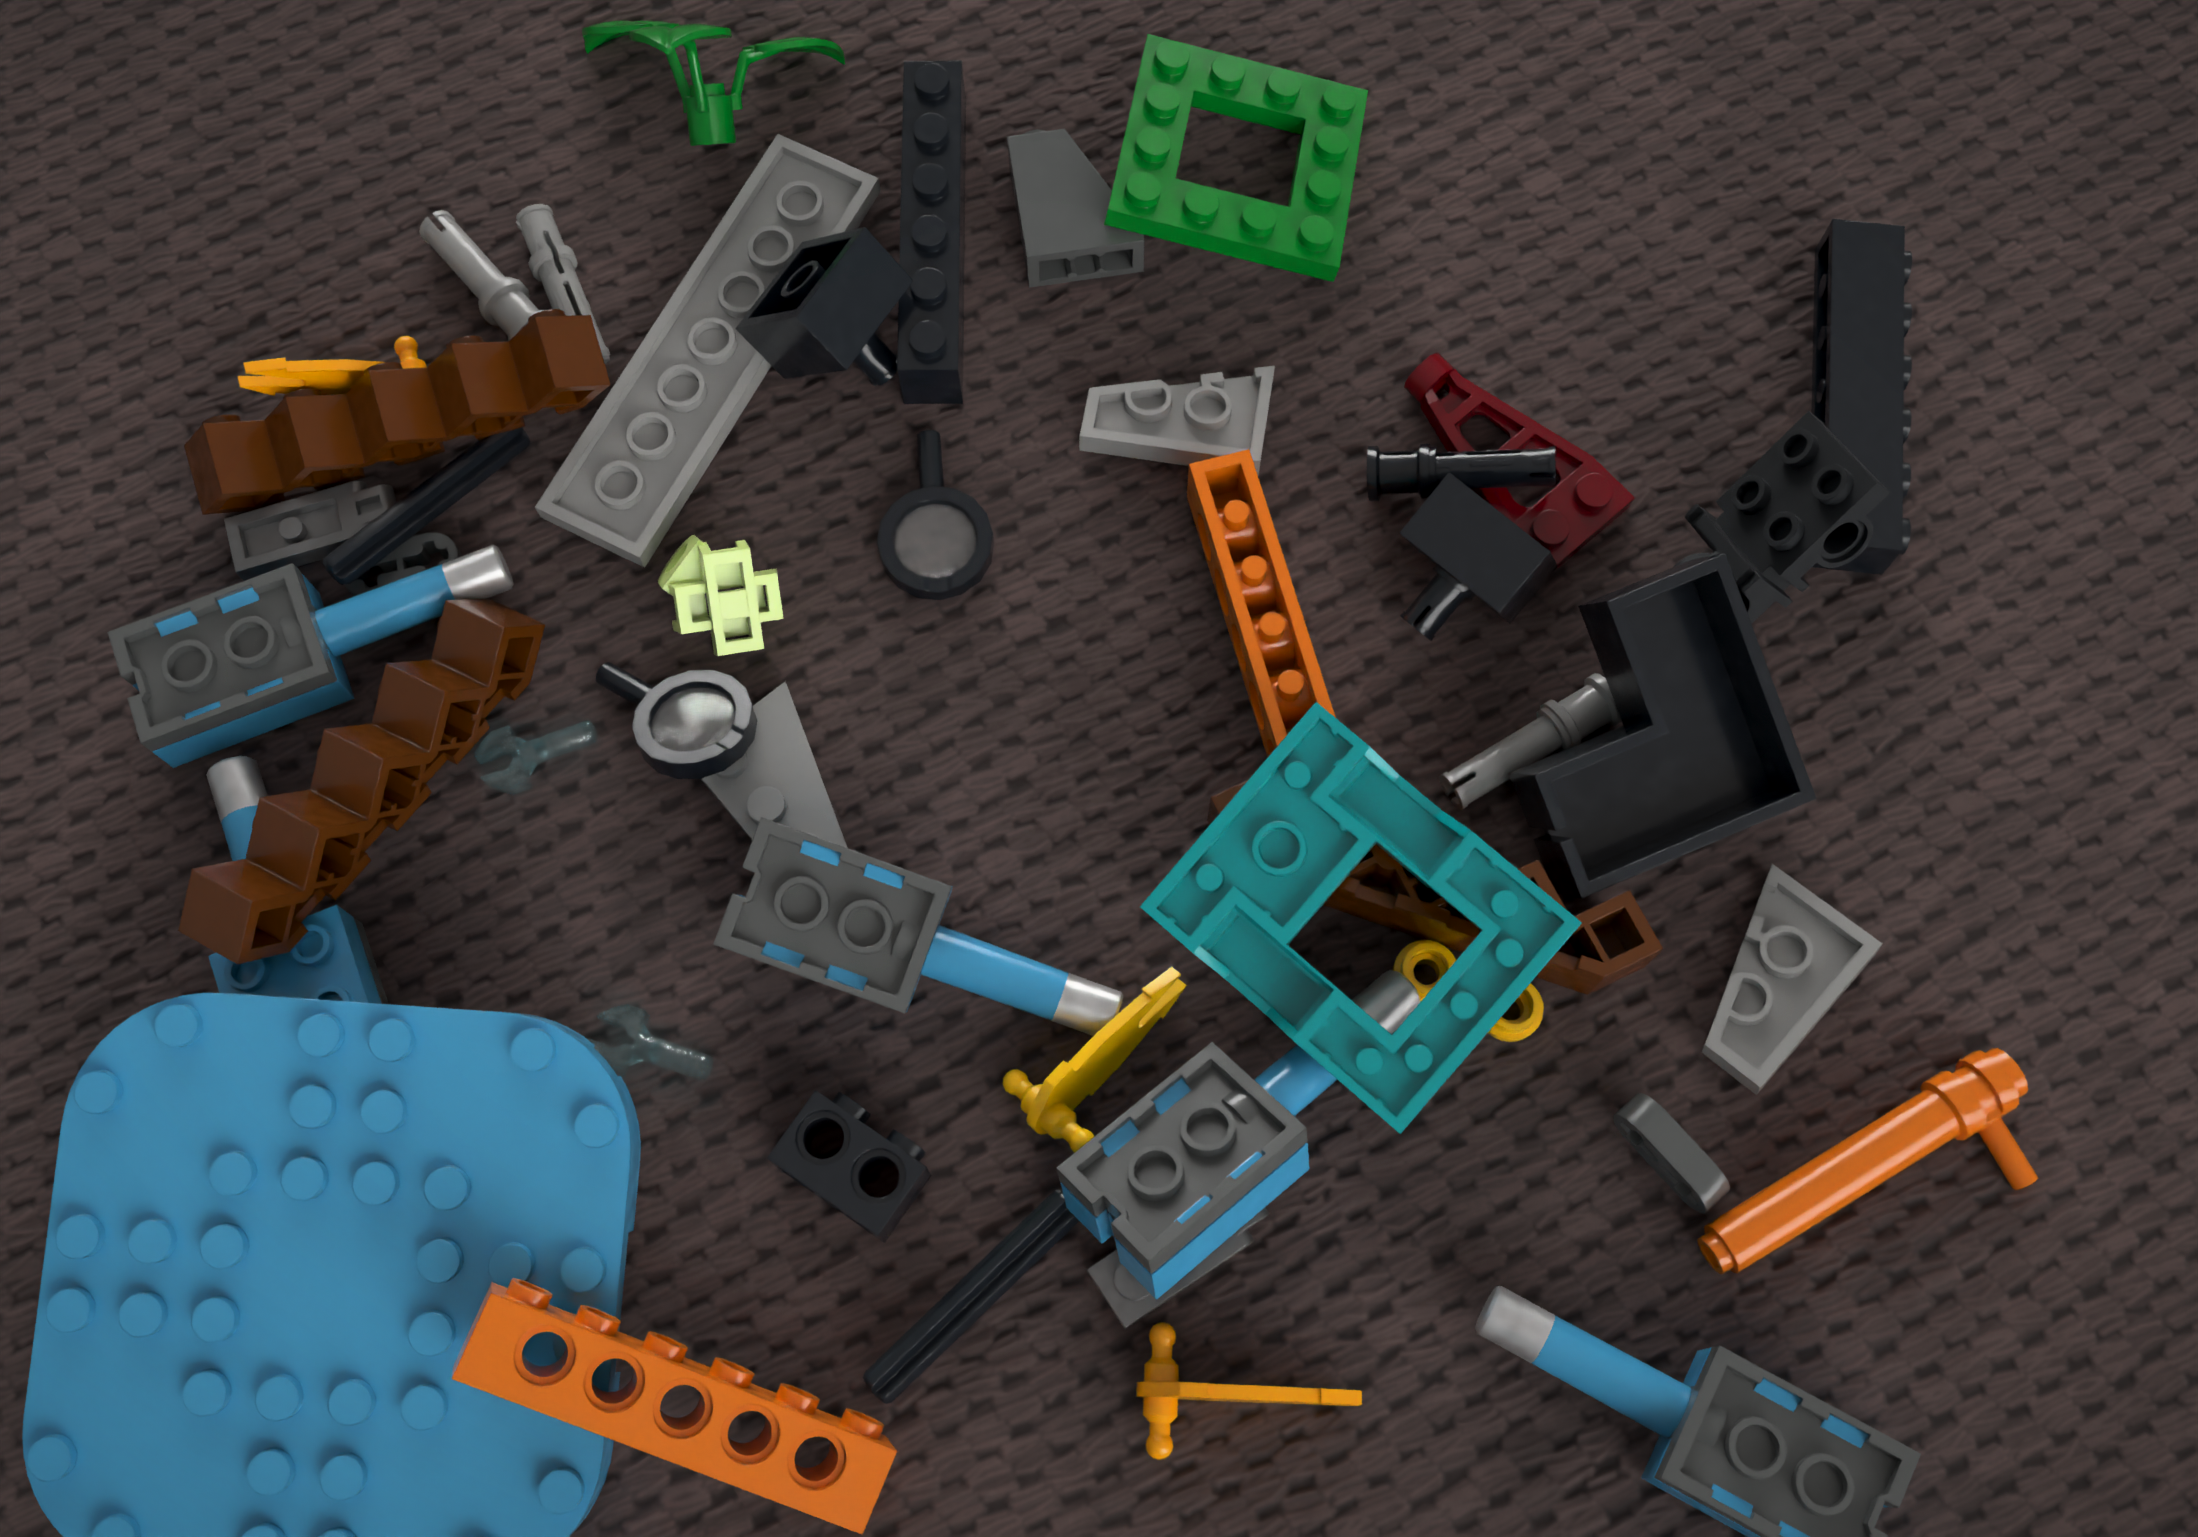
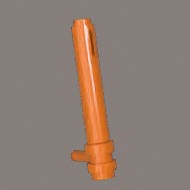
[1697,1048,2038,1274]

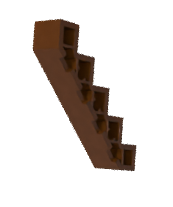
[184,309,611,515]
[178,598,545,964]
[1207,780,1663,995]

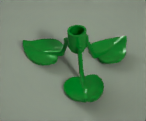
[582,21,845,146]

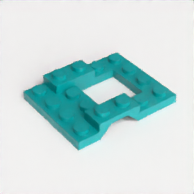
[1140,702,1582,1134]

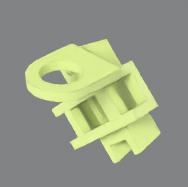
[658,535,784,656]

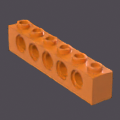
[1187,449,1336,758]
[451,1278,897,1535]

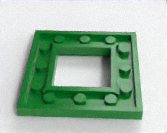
[1104,34,1368,282]

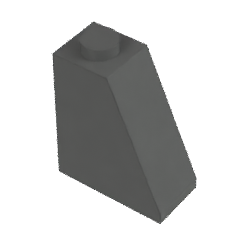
[1007,129,1145,288]

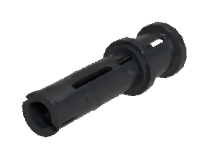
[1367,444,1556,501]

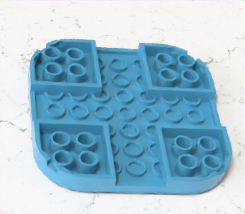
[22,993,641,1537]

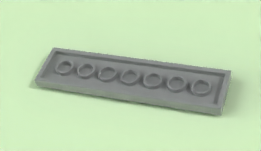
[535,134,881,568]

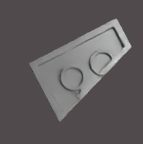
[1079,366,1275,475]
[695,681,848,848]
[1702,864,1883,1095]

